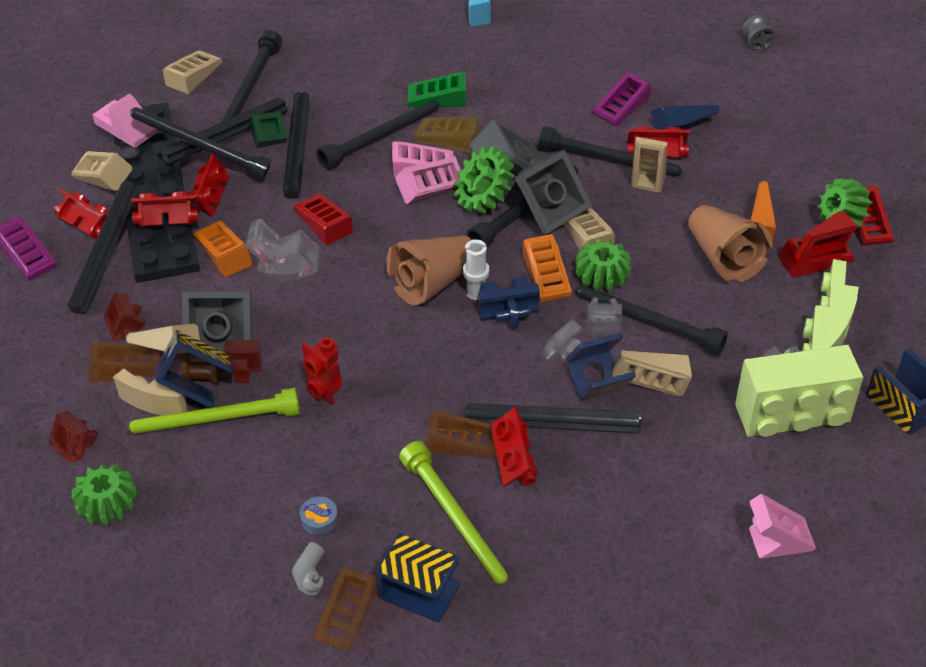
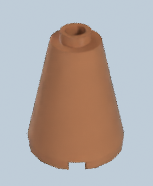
[688,205,773,282]
[386,236,471,306]

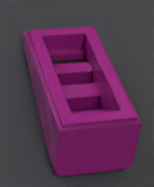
[592,71,651,127]
[0,216,57,281]

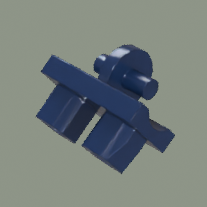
[479,277,540,329]

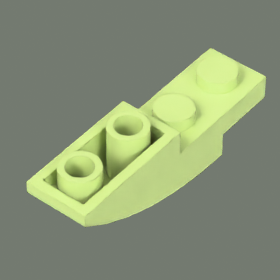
[802,259,859,351]

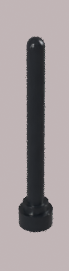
[221,30,283,122]
[316,101,439,171]
[130,107,271,182]
[538,126,682,177]
[467,166,579,247]
[576,285,728,357]

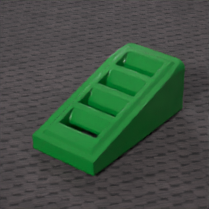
[408,72,466,107]

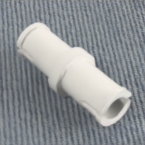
[463,240,489,300]

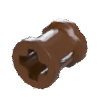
[181,352,222,384]

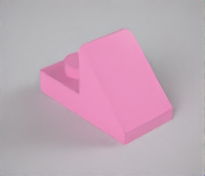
[92,94,157,148]
[749,494,816,558]

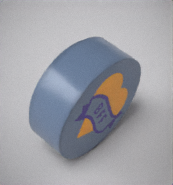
[300,496,338,535]

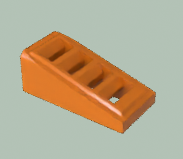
[751,181,776,249]
[193,221,252,277]
[523,234,572,302]

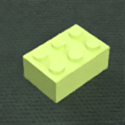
[735,345,863,437]

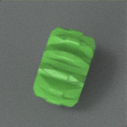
[816,178,873,227]
[576,239,631,293]
[72,462,137,527]

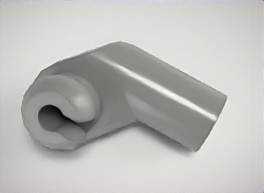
[292,542,325,595]

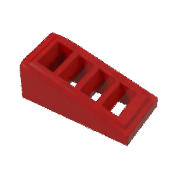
[855,186,894,246]
[294,193,353,246]
[794,211,857,261]
[779,238,855,277]

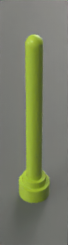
[129,387,300,434]
[399,441,508,584]

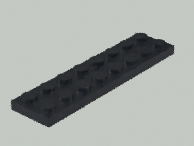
[113,102,201,283]

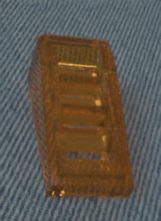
[88,342,160,383]
[424,409,497,459]
[312,566,377,653]

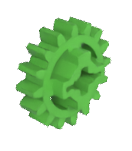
[454,146,515,214]

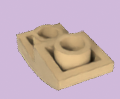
[113,368,188,416]

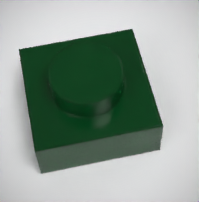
[250,111,288,147]

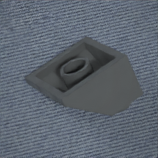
[469,119,542,177]
[515,150,592,234]
[182,290,252,359]

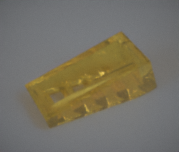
[414,117,479,152]

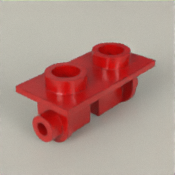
[627,126,690,159]
[190,154,229,217]
[55,189,109,239]
[131,191,198,228]
[301,337,342,406]
[490,407,538,487]

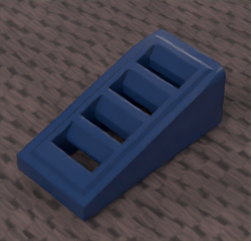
[650,105,720,130]

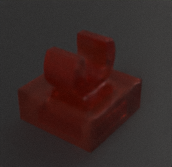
[104,292,146,340]
[223,340,263,382]
[49,411,98,463]

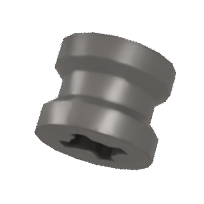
[742,15,776,51]

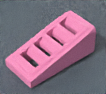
[392,141,453,178]
[396,156,461,204]

